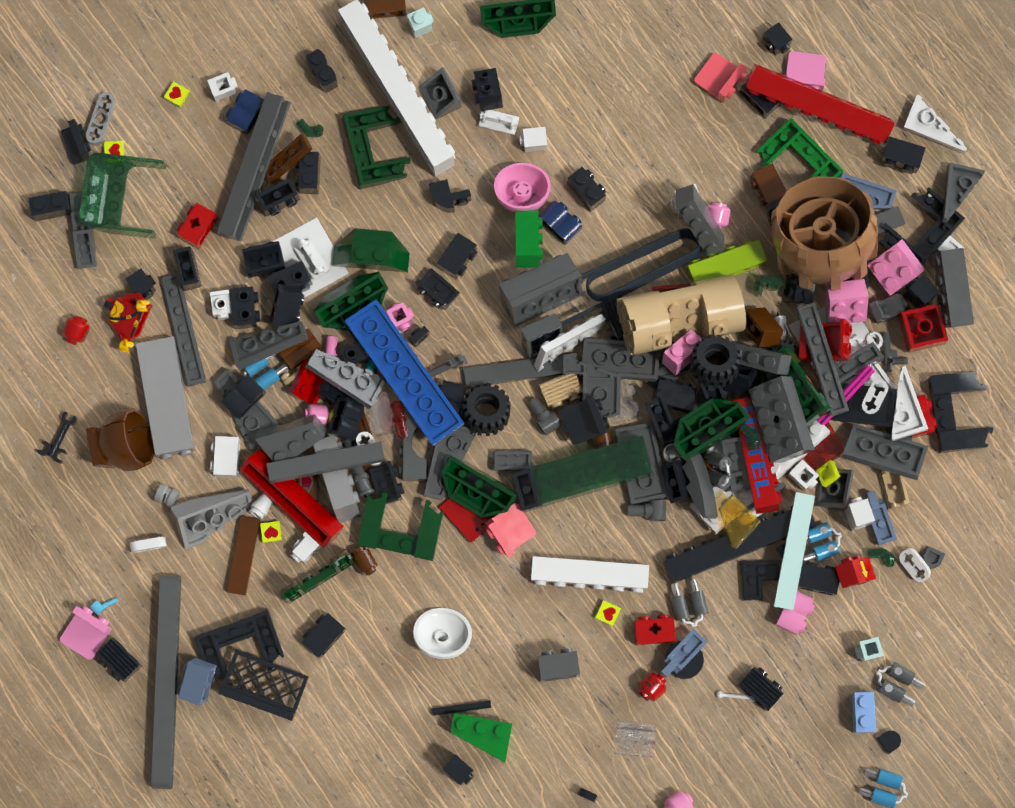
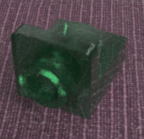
[754,275,784,297]

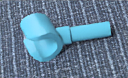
[90,597,119,614]

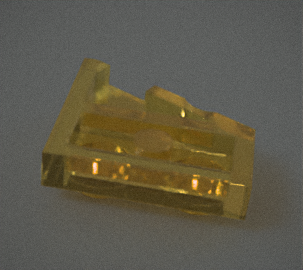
[719,494,761,549]

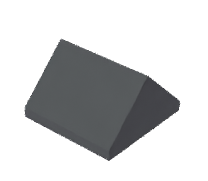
[419,67,461,119]
[814,469,854,512]

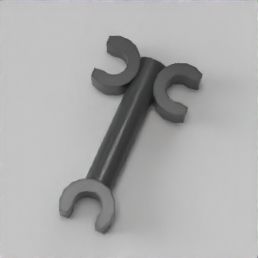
[428,354,468,377]

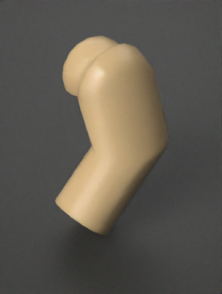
[281,370,299,386]

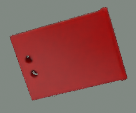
[438,498,494,544]

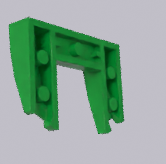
[757,118,844,178]

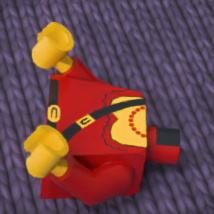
[104,293,153,353]

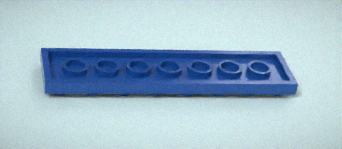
[345,300,464,446]

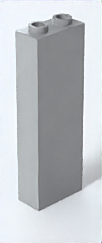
[136,336,196,460]

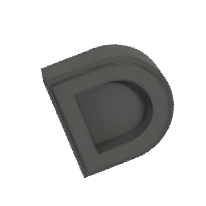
[922,546,945,569]

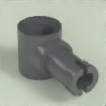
[528,397,562,436]
[628,500,666,521]

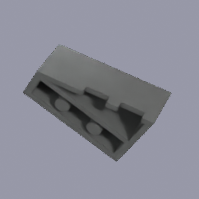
[255,414,327,462]

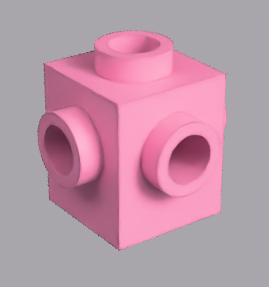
[386,302,414,332]

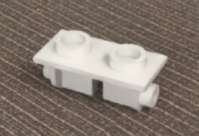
[479,110,520,135]
[294,239,330,280]

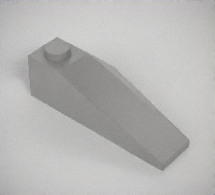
[170,489,252,549]

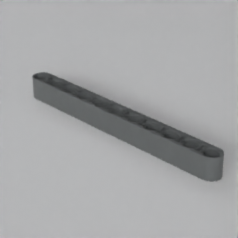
[151,575,181,789]

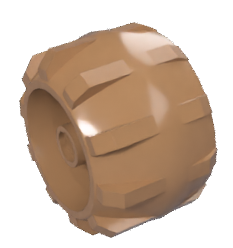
[771,176,878,291]

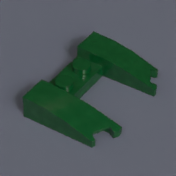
[342,106,411,190]
[757,346,832,426]
[357,492,443,561]
[280,550,355,604]

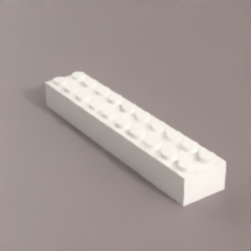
[338,0,455,177]

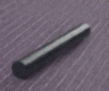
[432,700,491,716]

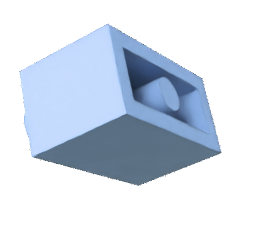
[851,692,876,733]

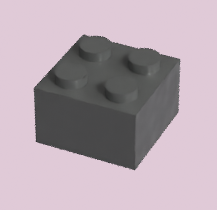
[537,648,580,682]

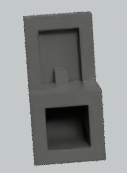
[869,294,910,324]

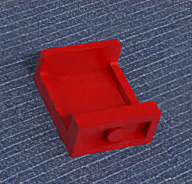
[799,319,852,363]

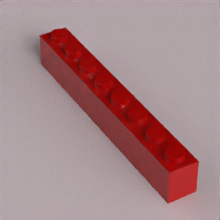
[746,63,895,144]

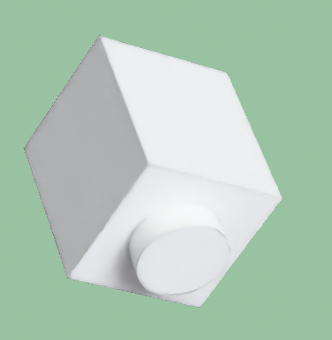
[519,127,547,152]

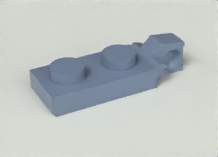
[865,491,897,546]
[660,629,707,677]

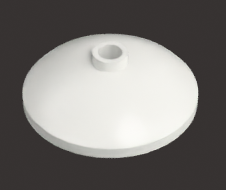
[413,608,472,659]

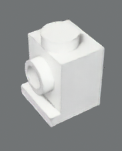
[207,72,238,102]
[210,290,232,320]
[787,459,819,491]
[290,532,321,564]

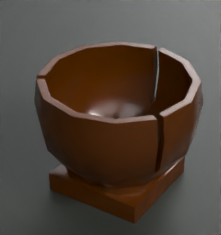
[86,408,155,471]

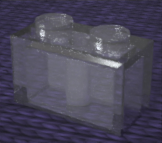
[364,391,399,437]

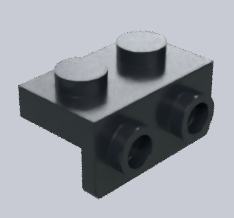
[61,119,91,165]
[242,241,285,278]
[416,268,460,310]
[783,274,816,305]
[369,461,405,505]

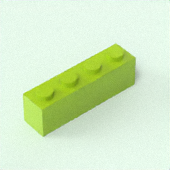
[687,239,767,283]

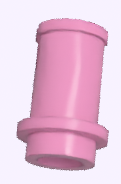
[325,336,338,358]

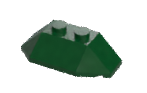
[480,0,556,38]
[332,228,410,273]
[313,271,388,331]
[674,398,750,461]
[441,456,517,518]

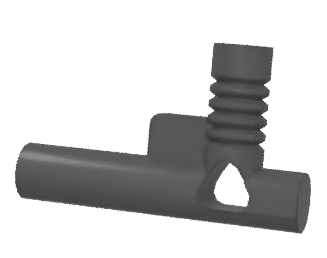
[882,333,908,372]

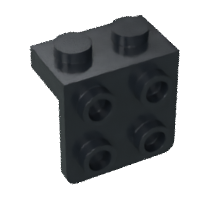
[560,396,610,445]

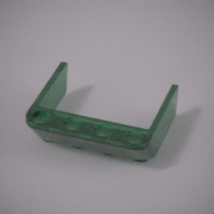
[79,153,166,239]

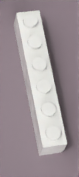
[531,556,649,593]

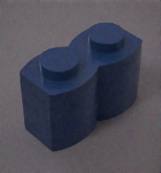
[226,89,264,135]
[539,201,582,245]

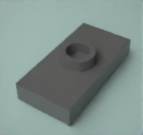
[493,451,532,471]

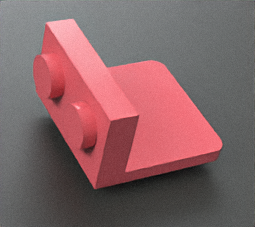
[694,53,747,103]
[485,503,536,558]

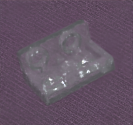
[612,379,640,424]

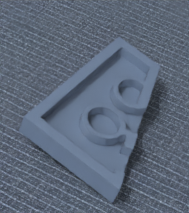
[841,173,897,210]

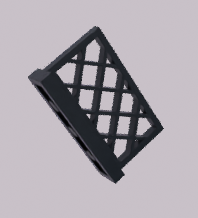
[218,650,309,721]

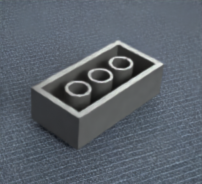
[931,248,974,328]
[749,376,815,463]

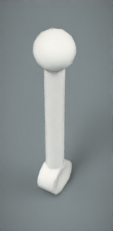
[716,691,755,702]

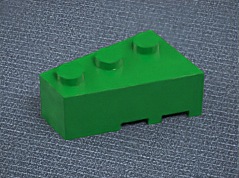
[515,210,543,268]
[451,713,512,763]

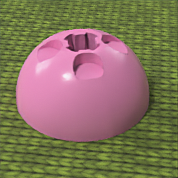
[494,163,551,213]

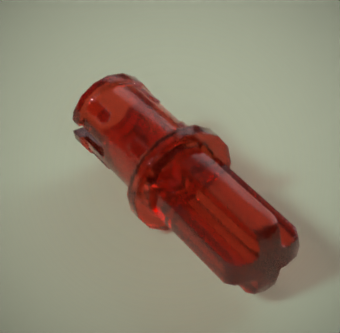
[391,400,408,439]

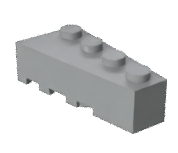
[313,435,361,523]

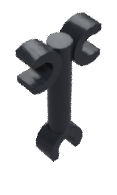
[37,412,77,464]

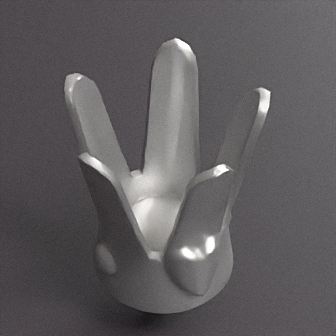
[773,312,792,340]

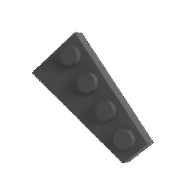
[229,321,308,370]
[214,369,280,451]
[423,426,477,500]

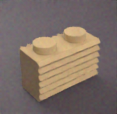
[539,374,583,409]

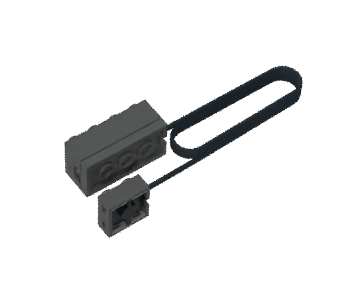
[499,228,701,359]

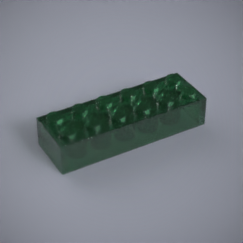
[531,435,654,507]

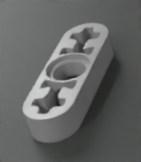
[86,92,116,146]

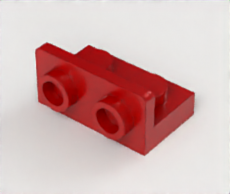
[289,359,324,404]

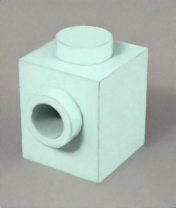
[407,7,434,38]
[855,637,884,662]

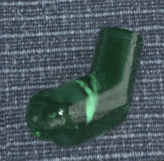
[296,119,324,138]
[740,423,761,451]
[868,548,895,567]

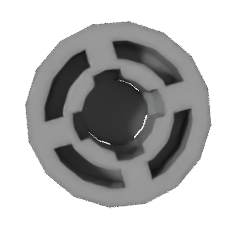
[662,444,682,464]
[154,484,180,507]

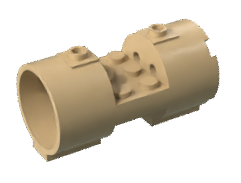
[617,275,746,355]

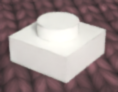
[936,236,964,251]

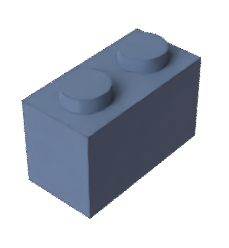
[178,658,217,706]

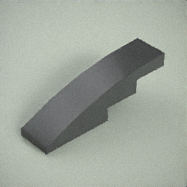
[69,191,97,269]
[682,454,718,519]

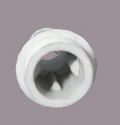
[249,493,273,520]

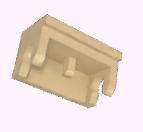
[878,470,910,510]

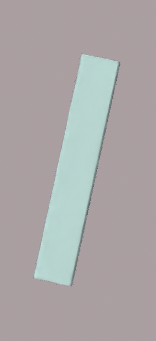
[773,492,815,611]

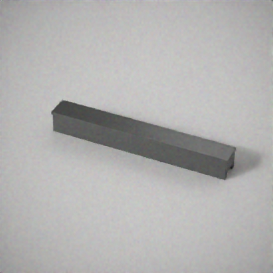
[217,92,291,242]

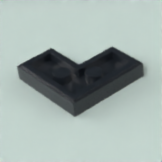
[741,560,781,601]

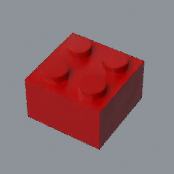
[898,303,948,353]

